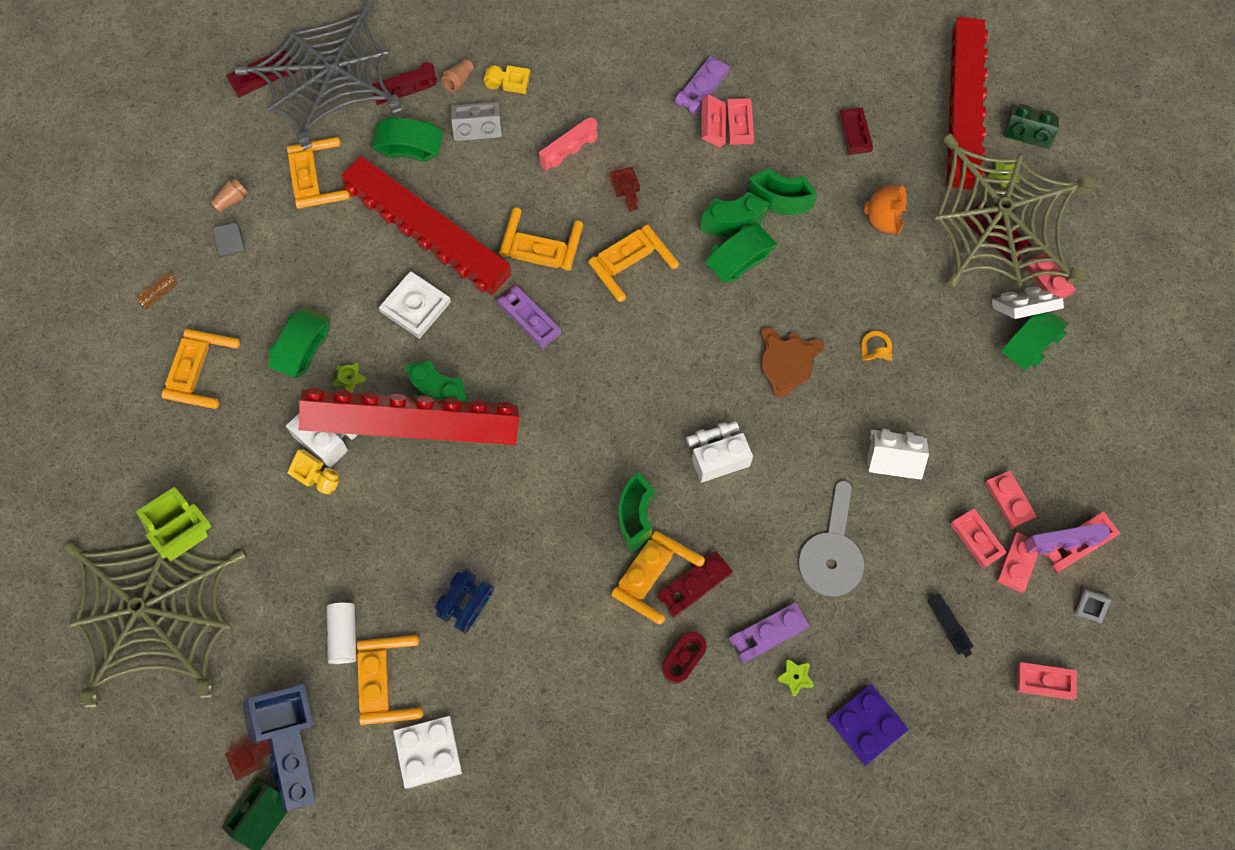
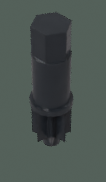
[927,594,974,658]

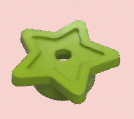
[988,162,1020,189]
[332,363,366,393]
[777,660,814,696]

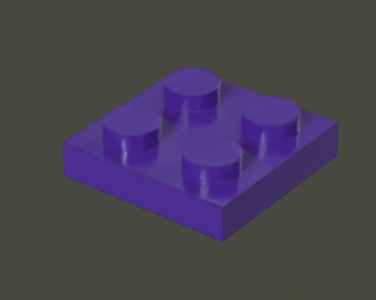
[827,684,909,766]

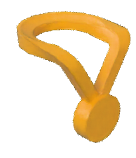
[861,331,892,361]

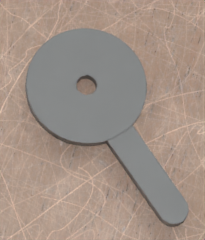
[799,481,864,597]

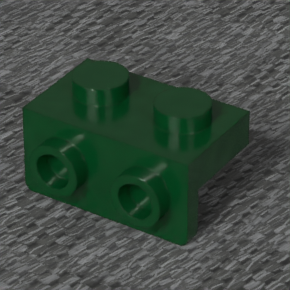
[1004,104,1059,149]

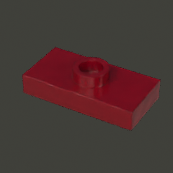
[838,107,873,155]

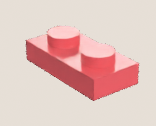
[701,94,726,147]
[727,99,754,145]
[1025,253,1076,299]
[985,471,1037,529]
[950,508,1007,569]
[996,532,1038,593]
[1016,662,1077,700]

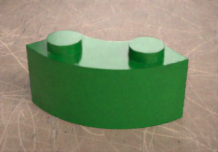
[371,117,443,162]
[746,168,818,215]
[700,191,770,237]
[705,224,778,283]
[268,307,331,379]
[1001,311,1069,371]
[405,360,467,402]
[618,472,656,554]

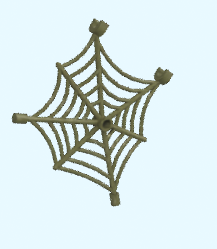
[935,134,1095,289]
[64,542,247,708]

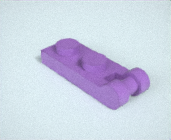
[675,56,730,115]
[496,285,561,349]
[1025,524,1110,555]
[729,602,810,663]

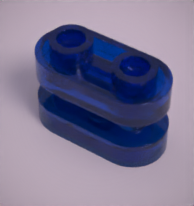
[435,569,495,634]

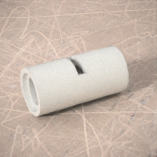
[326,603,356,664]

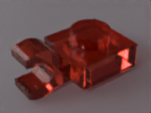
[609,167,640,212]
[225,739,271,781]

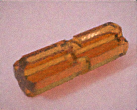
[136,273,178,310]

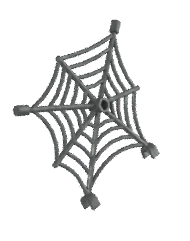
[235,0,402,151]

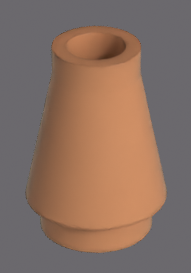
[441,59,474,92]
[210,178,248,213]

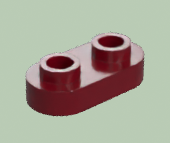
[662,632,707,684]

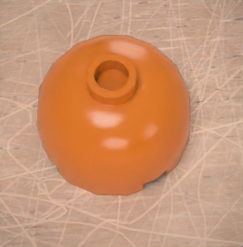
[865,185,907,234]

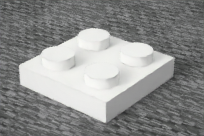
[379,271,451,339]
[992,287,1064,319]
[393,716,463,789]

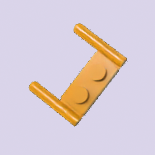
[287,137,350,209]
[499,207,583,270]
[588,224,679,302]
[162,329,240,409]
[612,531,705,624]
[357,635,423,725]

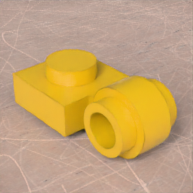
[484,65,531,94]
[287,449,340,494]

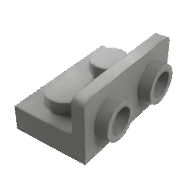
[451,102,502,141]

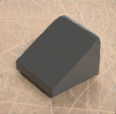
[213,223,245,257]
[1075,585,1112,624]

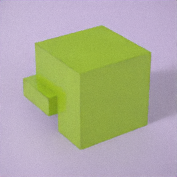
[136,487,211,562]

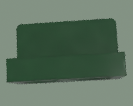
[221,777,287,850]

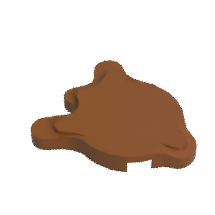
[761,327,824,398]

